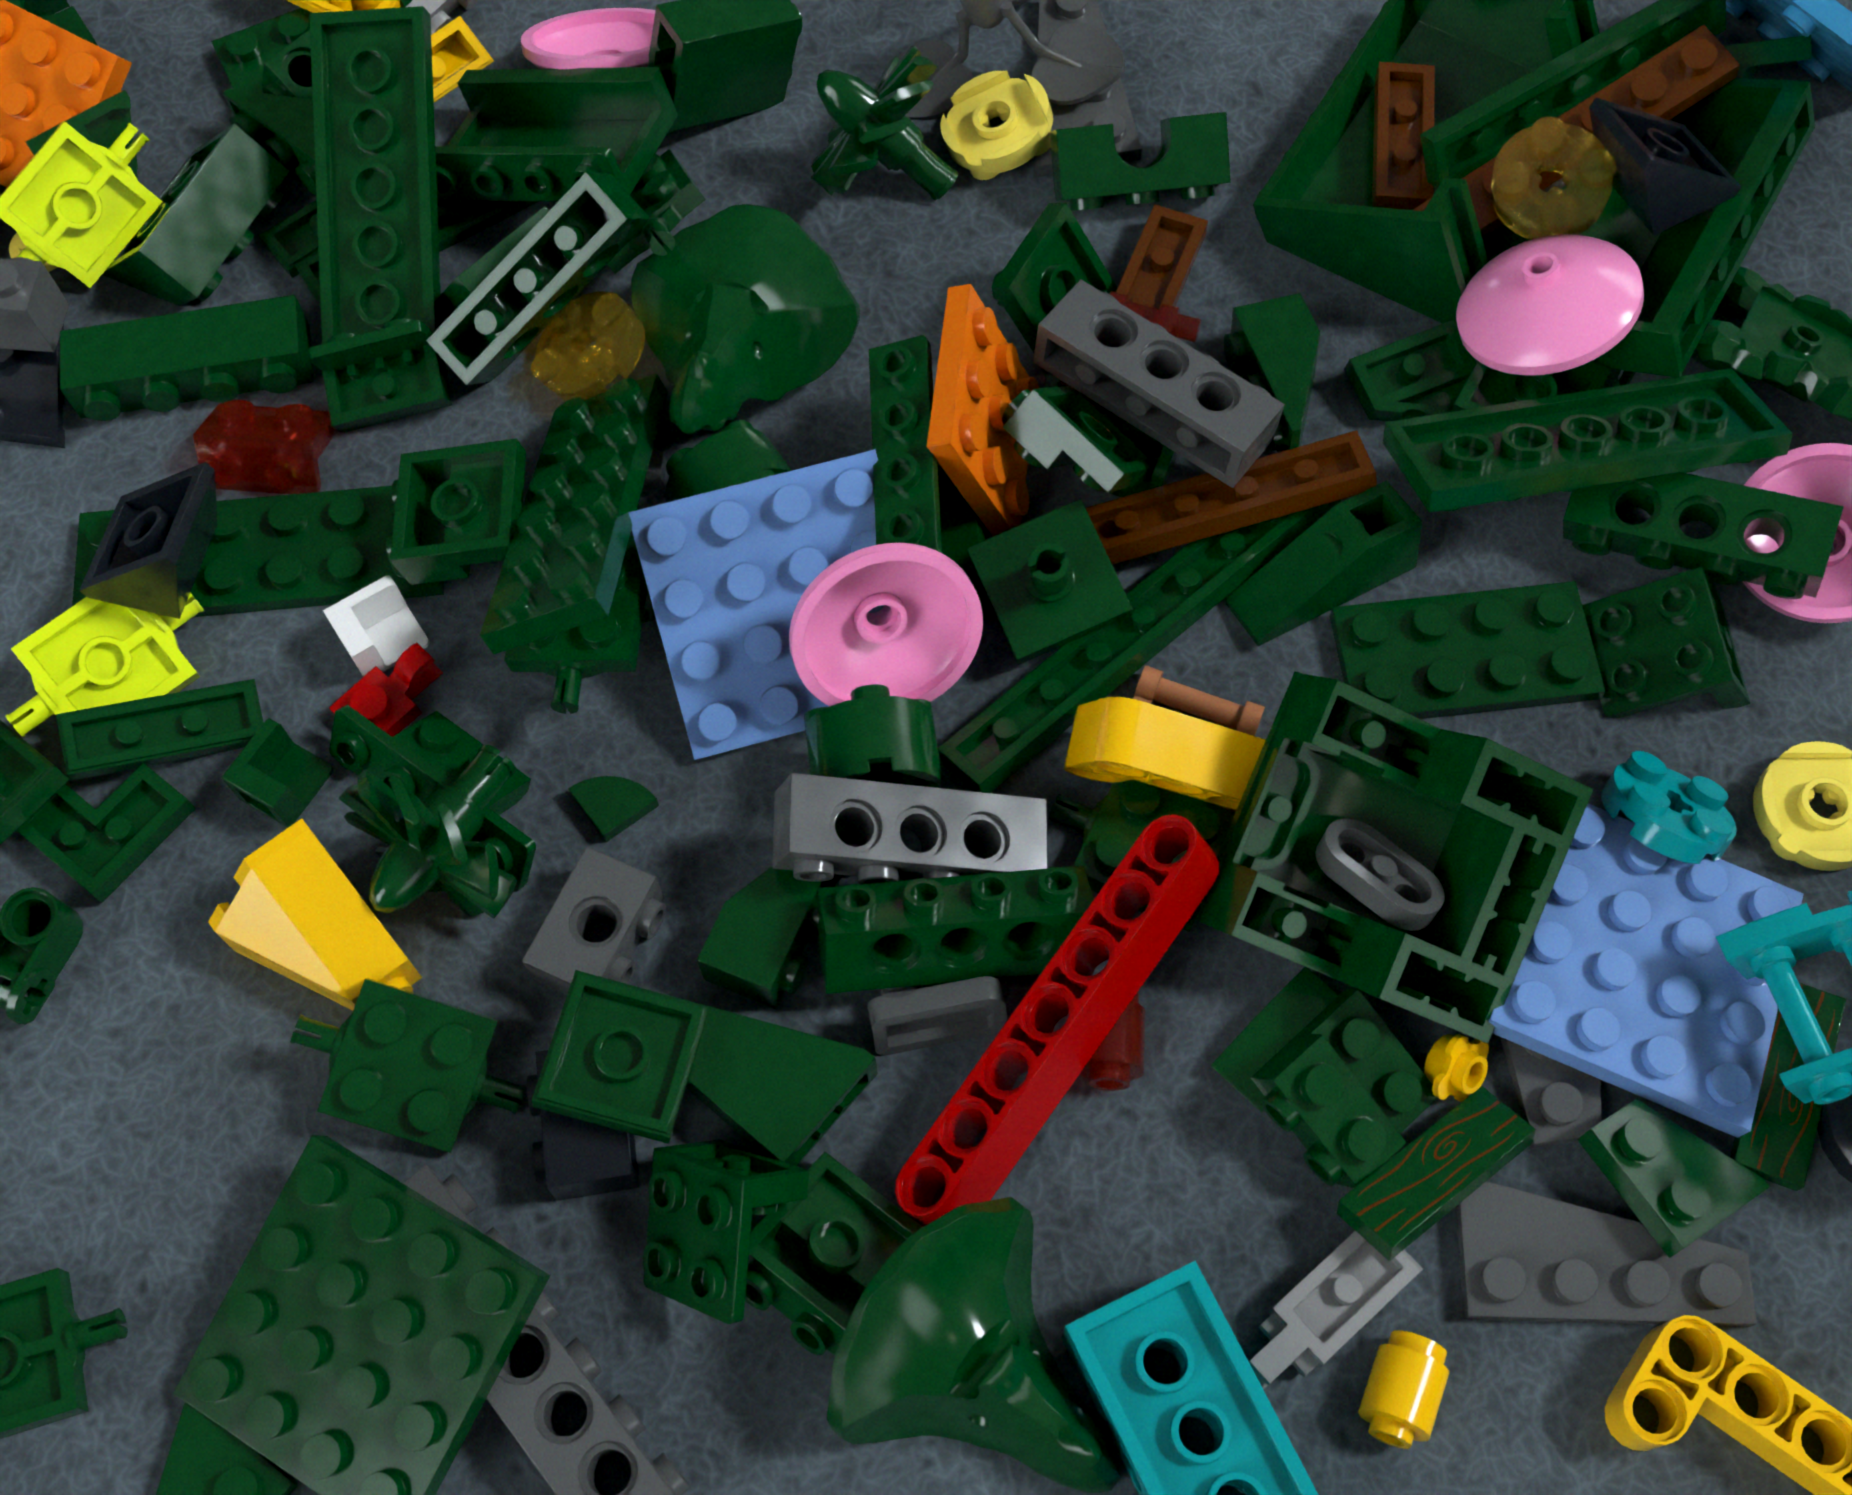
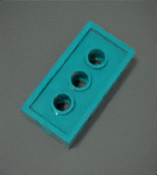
[1061,1261,1319,1495]

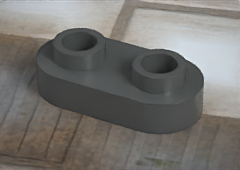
[1315,818,1445,931]

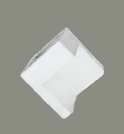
[323,575,429,677]

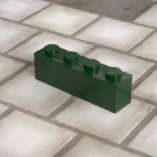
[60,295,314,421]

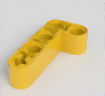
[1063,697,1266,810]
[1605,1315,1852,1495]

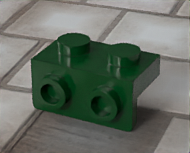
[308,318,452,433]

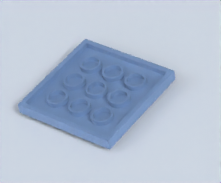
[628,449,885,760]
[1488,803,1804,1138]

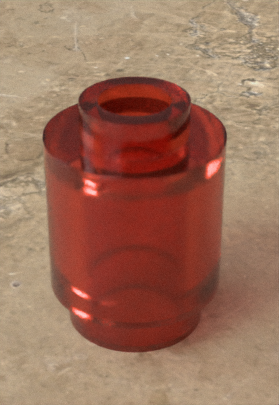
[1079,992,1145,1091]

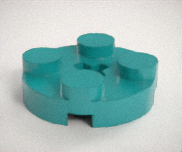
[1601,750,1737,864]

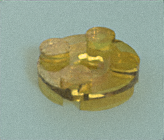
[1490,117,1616,240]
[531,291,645,402]

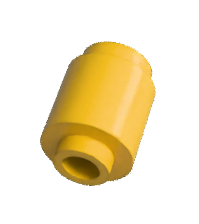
[1358,1330,1449,1449]

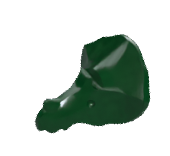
[631,204,860,434]
[827,1197,1120,1493]

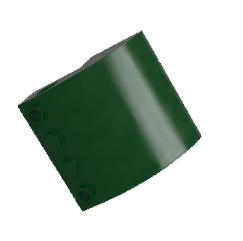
[1192,671,1593,1043]

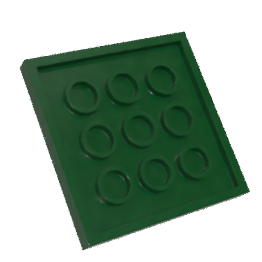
[173,1135,551,1495]

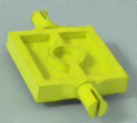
[0,121,163,288]
[5,592,204,737]

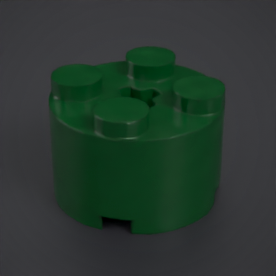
[665,420,792,503]
[804,684,942,788]

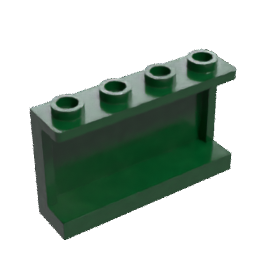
[435,67,678,201]
[869,335,990,620]

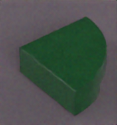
[568,776,659,842]

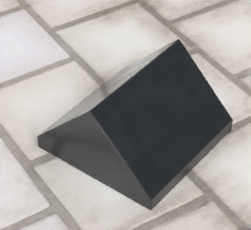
[1589,98,1742,235]
[79,462,217,619]

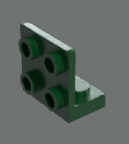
[1582,566,1751,719]
[643,1139,810,1324]

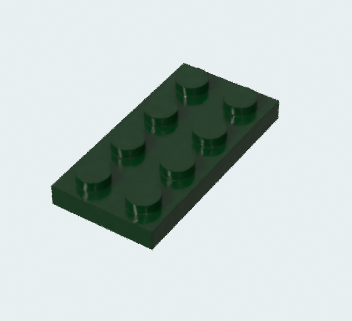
[1329,581,1606,719]

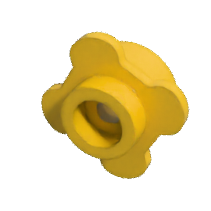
[1424,1034,1489,1102]

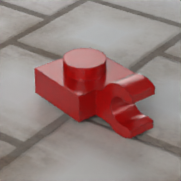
[329,643,443,737]

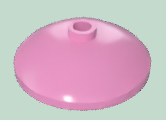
[521,8,656,69]
[1456,234,1644,375]
[1742,443,1852,623]
[789,543,983,706]

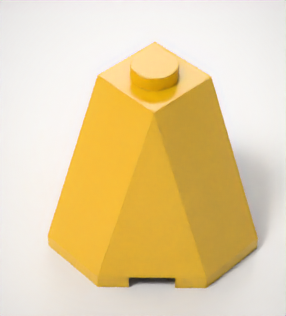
[208,818,422,1011]

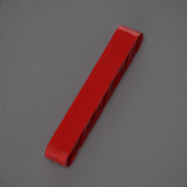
[895,814,1219,1225]

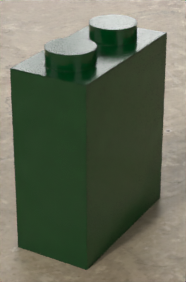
[648,0,803,132]

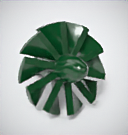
[811,46,958,201]
[339,744,517,919]

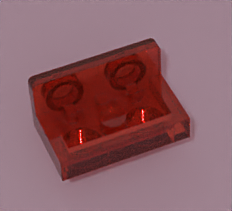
[193,400,335,494]

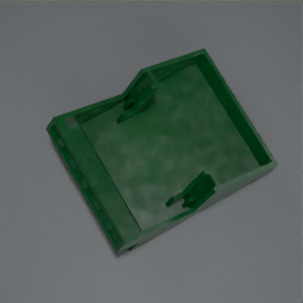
[1253,0,1815,388]

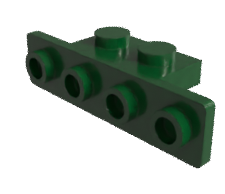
[329,705,536,892]

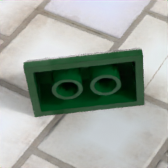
[103,123,289,306]

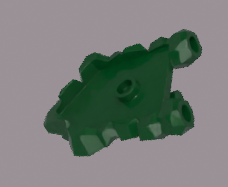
[1691,266,1852,423]

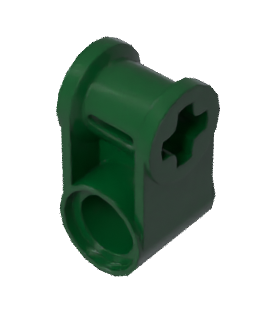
[0,887,83,1024]

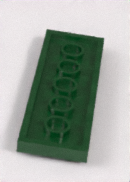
[309,6,442,344]
[1383,368,1793,513]
[479,373,668,654]
[72,486,444,617]

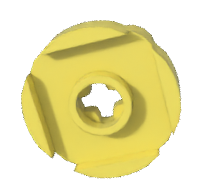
[940,71,1053,180]
[1753,741,1852,871]

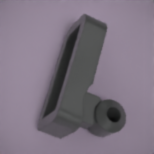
[868,976,1007,1055]

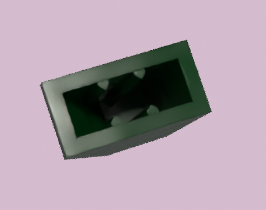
[686,1006,878,1166]

